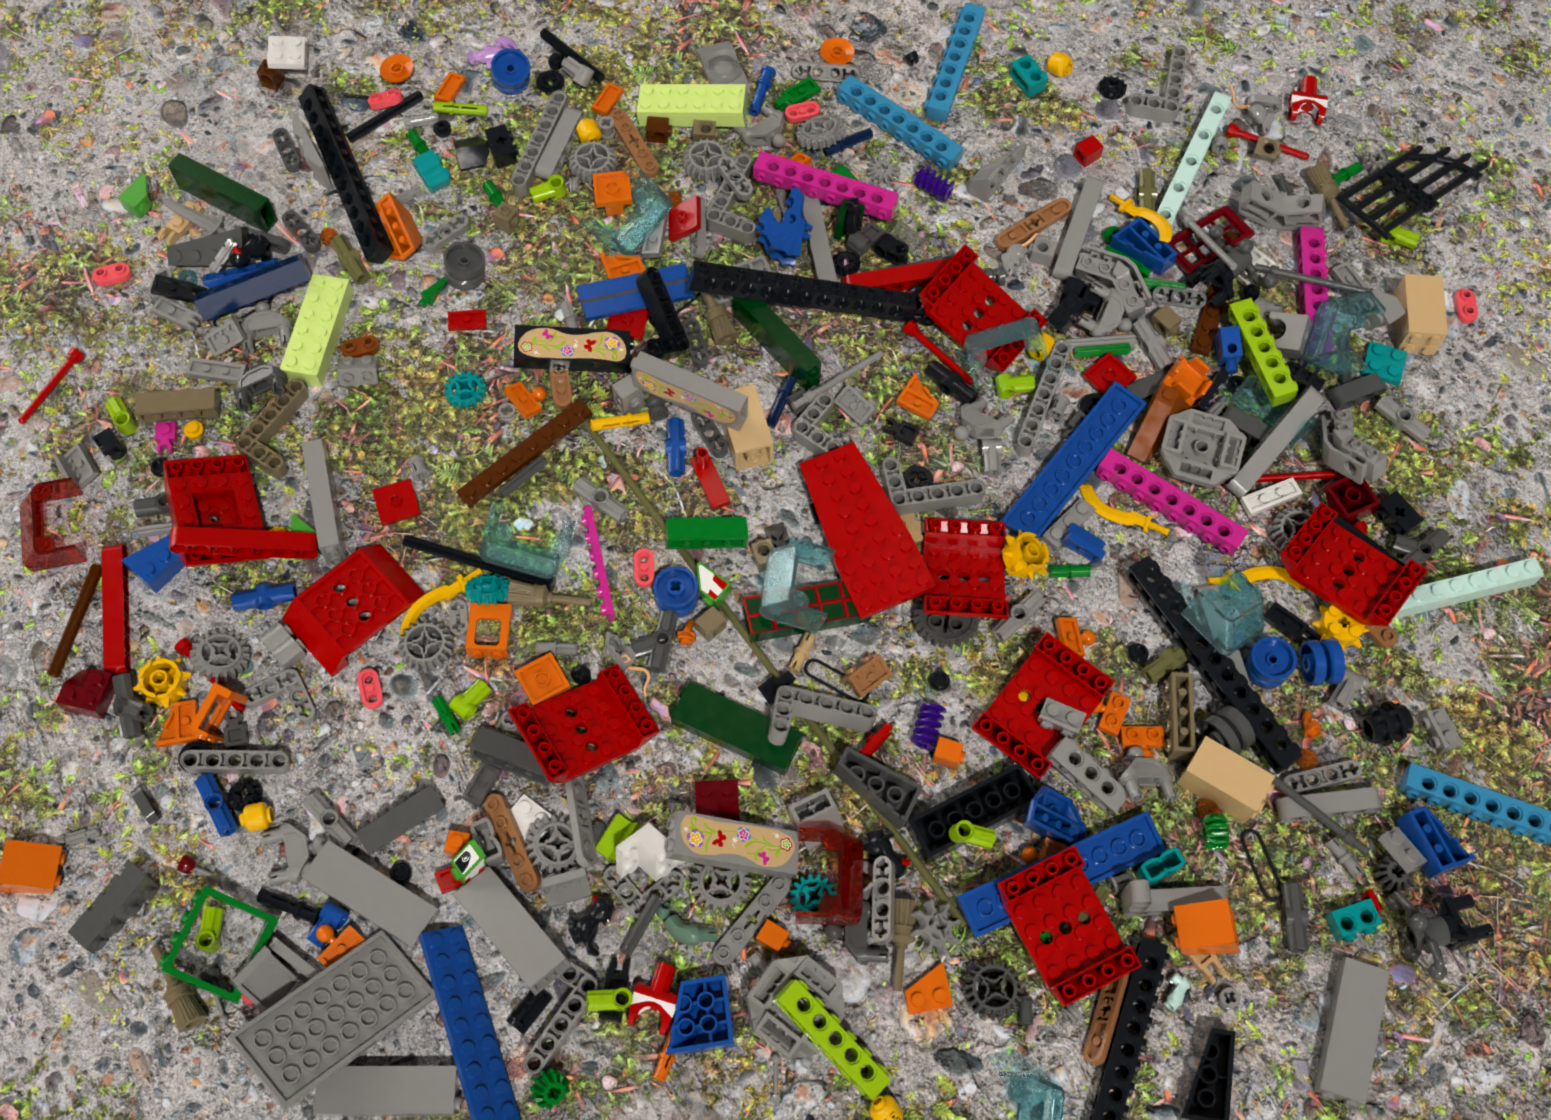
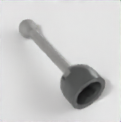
[199,968,228,1024]

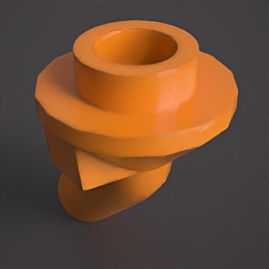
[676,620,696,646]
[1302,710,1322,739]

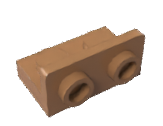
[841,653,892,698]

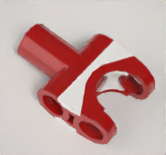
[1287,75,1328,125]
[627,962,678,1036]

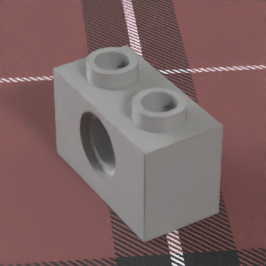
[611,374,645,415]

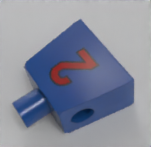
[1213,325,1243,374]

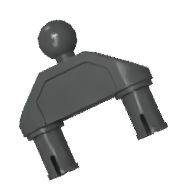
[234,360,286,412]
[825,901,889,965]

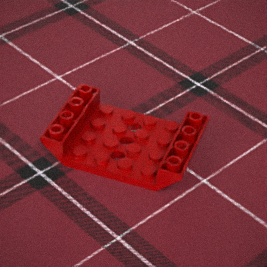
[918,244,1048,373]
[1280,502,1428,626]
[922,517,1008,619]
[282,544,425,677]
[971,632,1115,780]
[508,664,660,783]
[997,845,1142,1007]

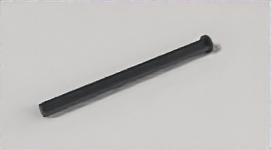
[402,535,556,592]

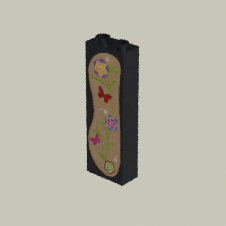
[513,325,634,373]

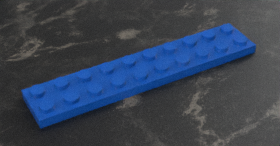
[1001,381,1147,539]
[956,811,1166,938]
[418,925,521,1120]

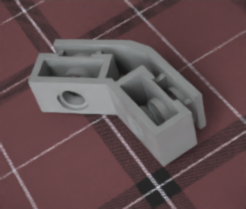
[1238,180,1326,231]
[1075,245,1152,320]
[1320,411,1388,485]

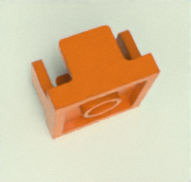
[592,170,633,216]
[1159,355,1213,408]
[514,652,571,706]

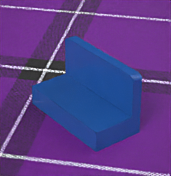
[1061,523,1106,563]

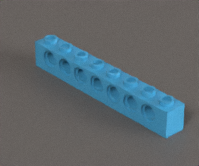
[924,2,986,123]
[837,74,964,172]
[1399,762,1551,845]

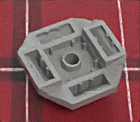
[1160,409,1247,489]
[746,955,845,1059]

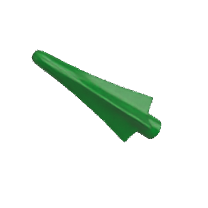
[418,277,447,307]

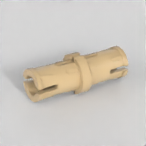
[788,632,816,674]

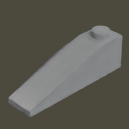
[968,143,1027,203]

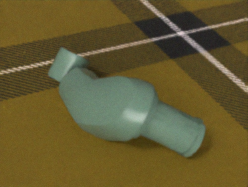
[656,902,718,946]

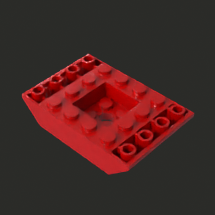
[163,454,270,567]

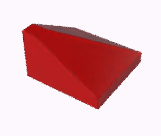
[1361,889,1385,913]

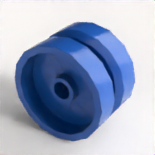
[491,48,530,95]
[653,566,699,618]
[1244,636,1297,689]
[1299,638,1345,686]

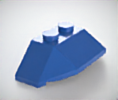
[202,258,279,288]
[1023,786,1087,845]

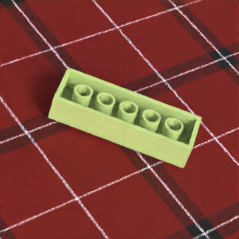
[636,84,748,127]
[280,274,354,387]

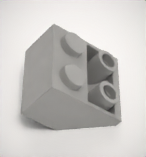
[1348,290,1406,331]
[788,788,846,851]

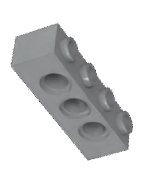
[1045,736,1129,816]

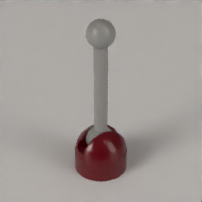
[177,854,230,886]

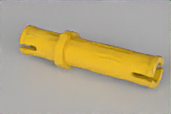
[590,411,650,432]

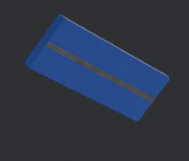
[576,263,695,321]

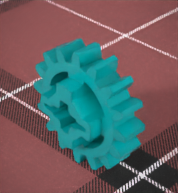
[444,370,487,411]
[465,573,509,606]
[790,874,837,923]

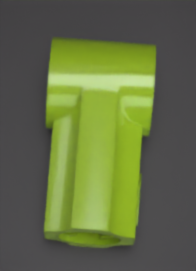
[528,175,567,204]
[1379,220,1420,250]
[995,373,1035,399]
[105,396,137,436]
[449,679,492,721]
[949,820,996,850]
[195,906,225,954]
[586,987,633,1012]

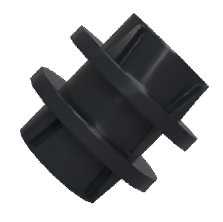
[1279,361,1326,395]
[1360,701,1414,746]

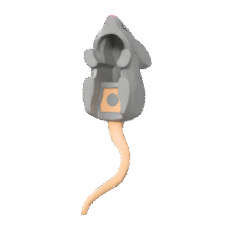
[1229,83,1274,136]
[999,232,1041,277]
[604,632,650,696]

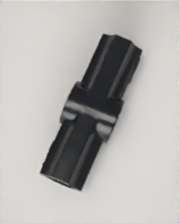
[924,360,979,404]

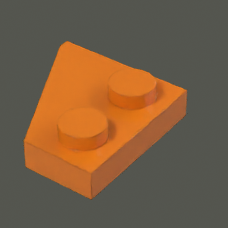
[599,253,645,279]
[896,373,939,421]
[155,699,199,748]
[904,963,953,1015]

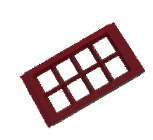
[1167,205,1255,275]

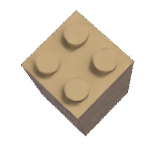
[1392,274,1448,355]
[721,384,774,472]
[1177,736,1275,823]

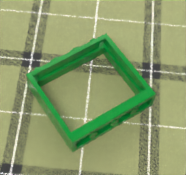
[158,886,279,1004]

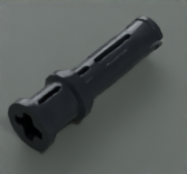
[256,888,322,926]

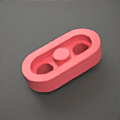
[367,88,404,110]
[785,101,820,123]
[92,262,132,286]
[1454,289,1478,324]
[634,548,655,588]
[357,668,384,710]

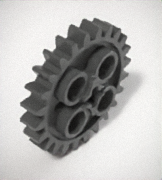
[913,597,980,649]

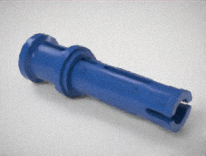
[748,66,776,116]

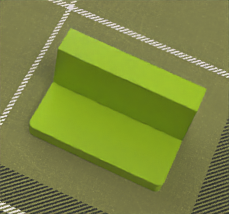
[595,814,643,864]

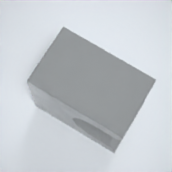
[1263,311,1313,360]

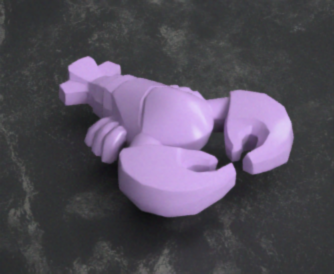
[467,36,518,69]

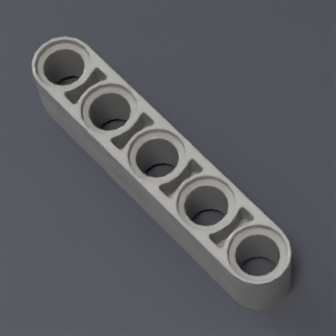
[535,107,585,180]
[180,750,291,774]
[1275,787,1383,823]

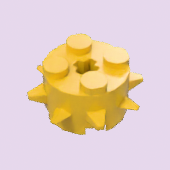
[1001,530,1050,581]
[1312,605,1369,650]
[133,655,192,709]

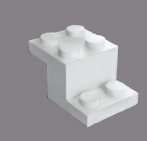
[267,36,308,70]
[616,823,685,882]

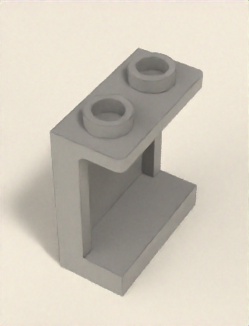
[229,946,305,1012]

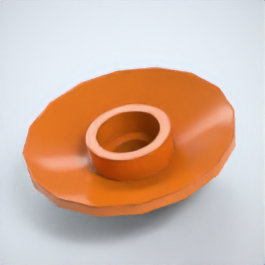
[820,37,855,64]
[380,54,414,83]

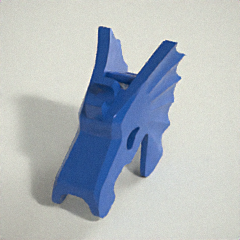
[755,187,813,268]

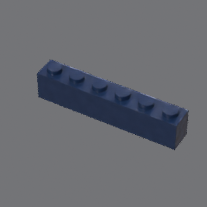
[193,253,311,321]

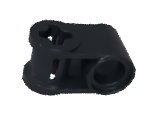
[873,233,909,266]

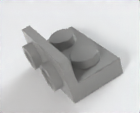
[204,317,247,357]
[834,384,880,427]
[1037,697,1086,738]
[1419,707,1463,754]

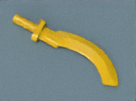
[1109,194,1172,242]
[1080,484,1170,536]
[1207,566,1305,591]
[400,568,483,636]

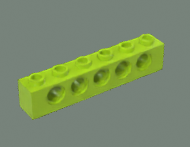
[1228,298,1298,407]
[772,979,891,1101]

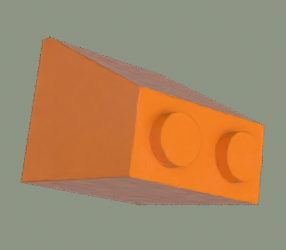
[0,839,65,894]
[1171,898,1241,955]

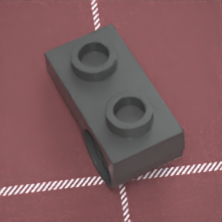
[846,221,885,258]

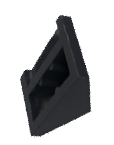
[454,136,490,172]

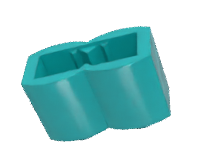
[412,150,451,194]
[1135,848,1186,887]

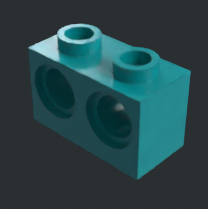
[1009,54,1048,98]
[1325,898,1383,943]

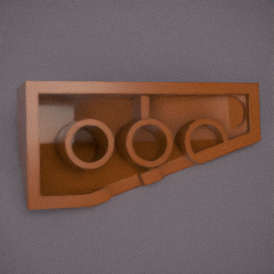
[1126,383,1189,464]

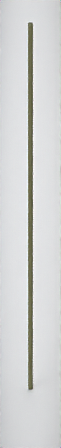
[582,419,968,929]

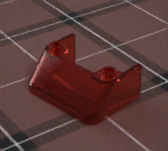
[20,477,87,572]
[795,827,864,926]

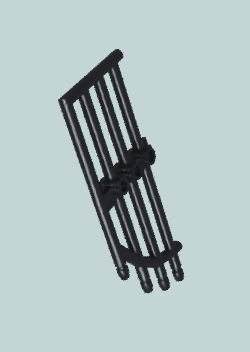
[1336,145,1489,241]

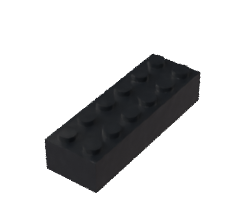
[906,762,1037,864]

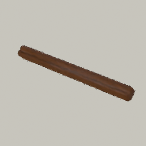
[47,564,102,678]

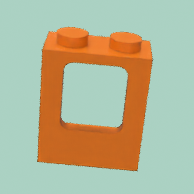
[465,602,514,659]
[189,682,249,743]

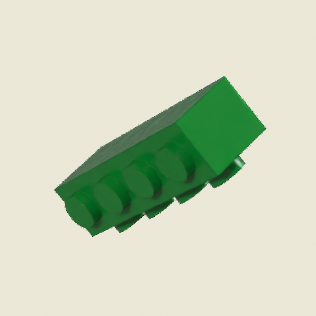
[665,516,748,549]

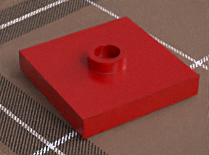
[669,195,701,242]
[606,308,649,341]
[1082,352,1137,395]
[372,479,421,526]

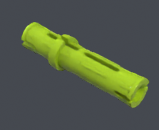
[433,101,488,116]

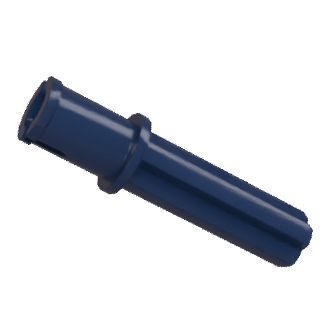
[822,128,873,157]
[767,375,797,428]

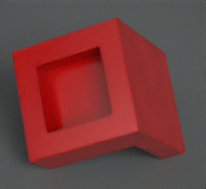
[1073,135,1104,167]

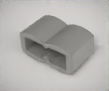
[258,622,306,670]
[471,817,505,869]

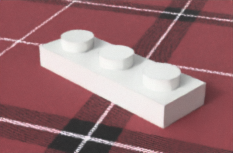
[1239,477,1303,517]

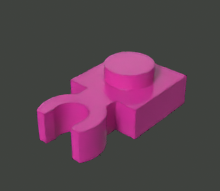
[155,421,178,455]

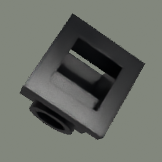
[92,427,127,461]

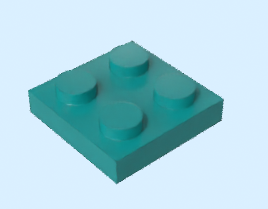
[1360,341,1407,386]

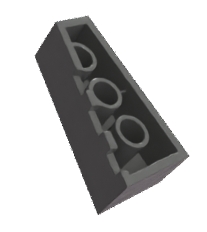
[167,227,250,266]
[833,746,923,831]
[68,859,160,954]

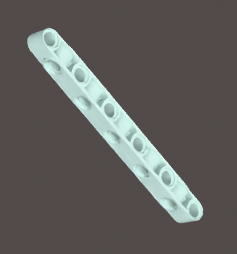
[1150,91,1232,235]

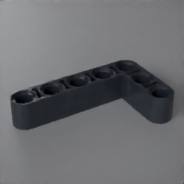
[636,267,690,360]

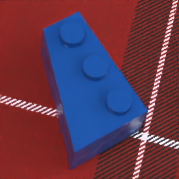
[1110,217,1178,275]
[121,535,185,593]
[1396,806,1476,880]

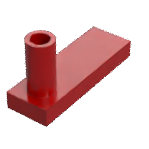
[690,447,731,511]

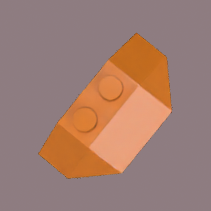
[376,192,423,260]

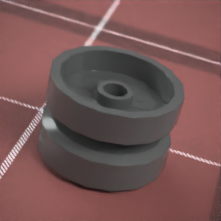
[443,242,485,290]
[1201,705,1256,755]

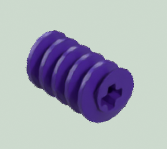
[914,167,955,203]
[910,703,947,751]

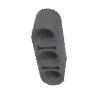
[1328,373,1387,411]
[1221,406,1272,448]

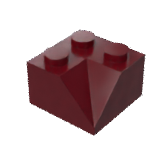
[1324,477,1381,524]
[55,668,115,720]
[695,779,740,821]

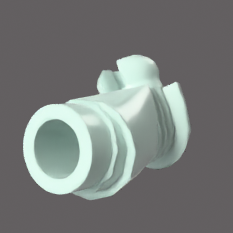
[1164,972,1190,1012]

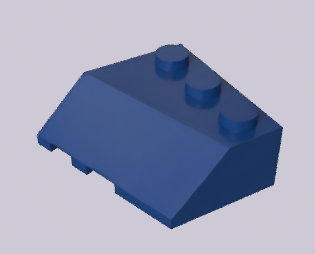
[666,974,737,1055]

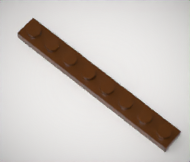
[1190,231,1242,357]
[456,399,593,508]

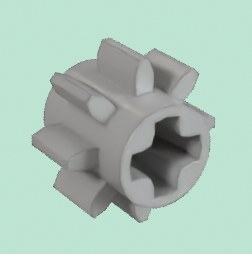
[1362,152,1387,174]

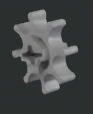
[910,900,961,956]

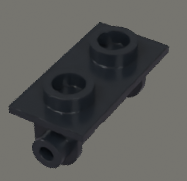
[507,989,553,1035]

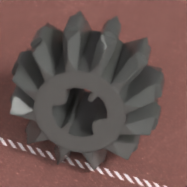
[1375,856,1415,892]

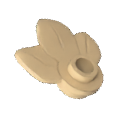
[900,513,925,542]

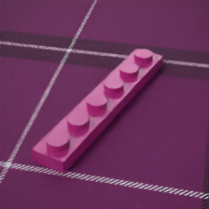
[581,505,616,623]

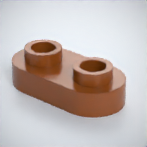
[341,335,380,358]

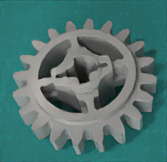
[796,114,846,150]
[190,629,250,683]
[525,815,577,875]
[691,865,752,914]

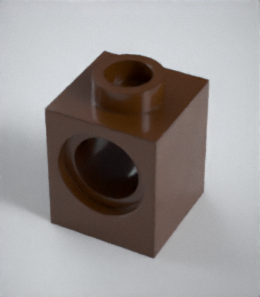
[256,59,285,91]
[646,116,673,143]

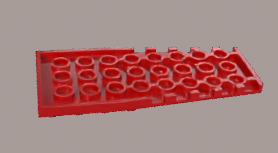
[799,442,936,620]

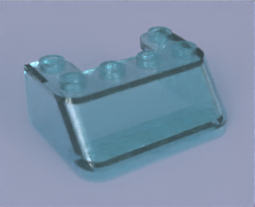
[1181,570,1264,656]

